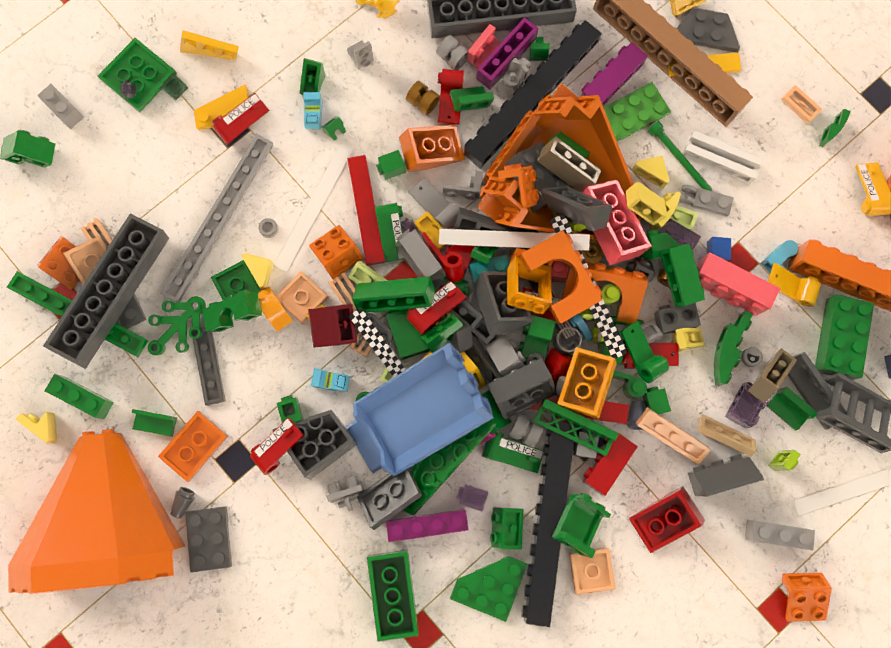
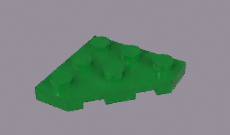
[450,556,527,622]

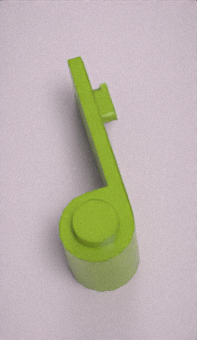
[592,284,620,344]

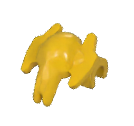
[356,0,400,19]

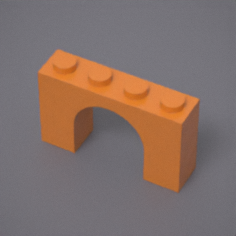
[519,230,602,324]
[561,260,648,324]

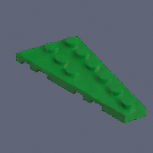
[403,420,497,515]

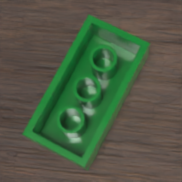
[815,294,874,380]
[367,549,419,642]

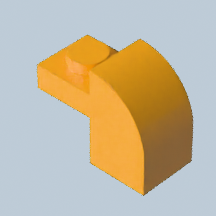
[258,287,293,332]

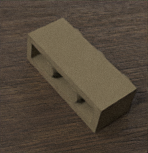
[537,137,601,192]
[748,348,797,403]

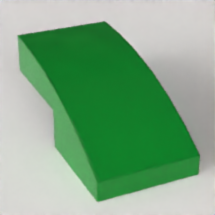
[819,109,851,147]

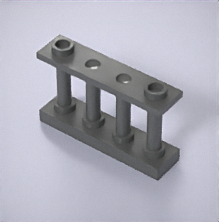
[817,373,891,453]

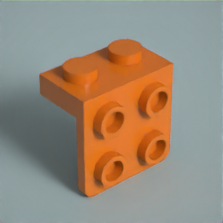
[498,163,539,208]

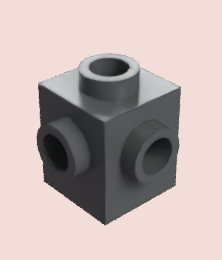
[626,257,655,284]

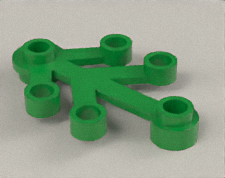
[148,296,206,355]

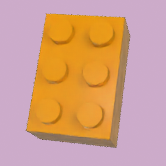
[557,347,617,419]

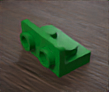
[490,507,523,550]

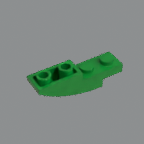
[714,311,753,386]

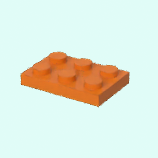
[158,411,228,482]

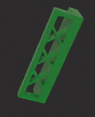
[533,399,619,456]

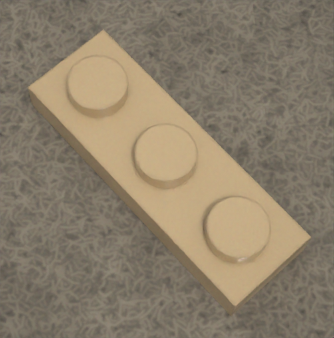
[697,414,756,457]

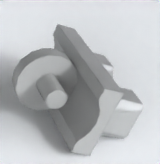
[503,57,531,91]
[327,476,364,511]

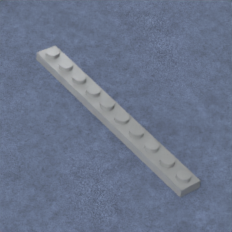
[160,134,274,303]

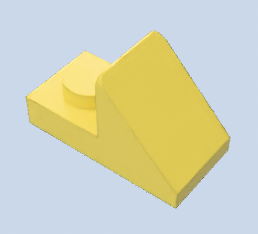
[672,327,705,351]
[16,412,57,444]

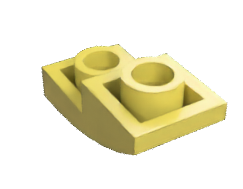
[649,191,681,229]

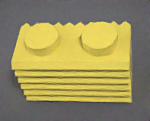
[626,182,667,225]

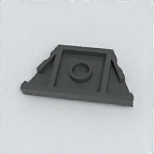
[677,7,740,53]

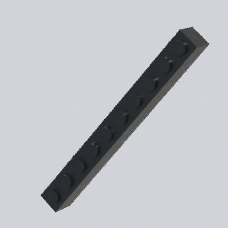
[464,20,602,169]
[521,421,576,627]

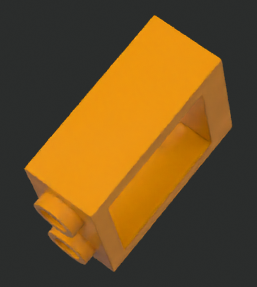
[507,256,552,314]

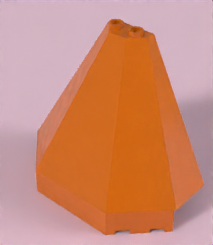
[478,83,642,239]
[8,429,186,594]

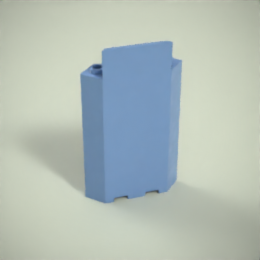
[347,343,493,476]

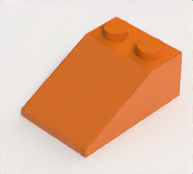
[399,125,465,172]

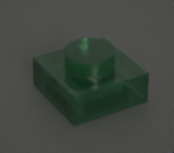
[161,73,188,101]

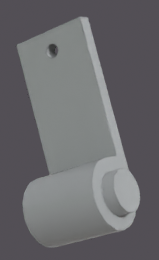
[408,177,460,229]

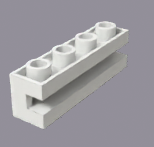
[682,130,764,185]

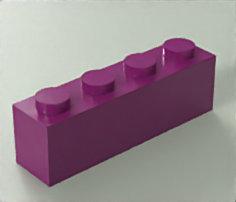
[476,17,539,90]
[581,42,648,105]
[386,509,469,542]

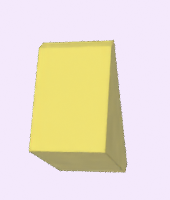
[631,156,669,189]
[241,253,274,290]

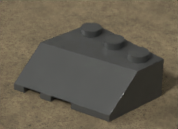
[272,410,358,480]

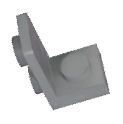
[347,40,374,69]
[443,170,483,200]

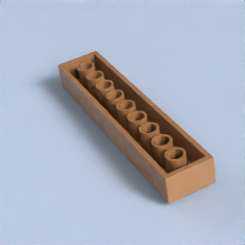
[593,0,753,127]

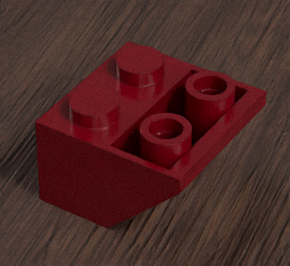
[308,304,357,348]

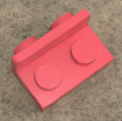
[467,24,501,69]

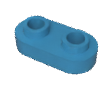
[569,314,593,342]

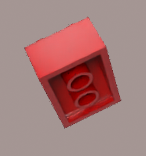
[629,486,705,554]

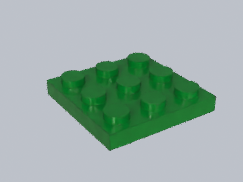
[97,38,177,113]

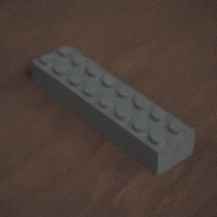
[427,0,577,38]
[43,213,170,369]

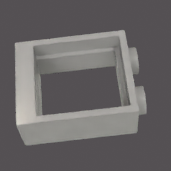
[395,229,442,277]

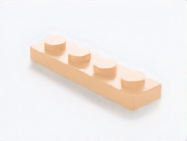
[636,407,711,465]

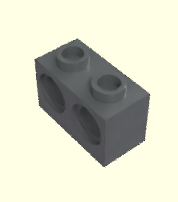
[654,303,701,335]

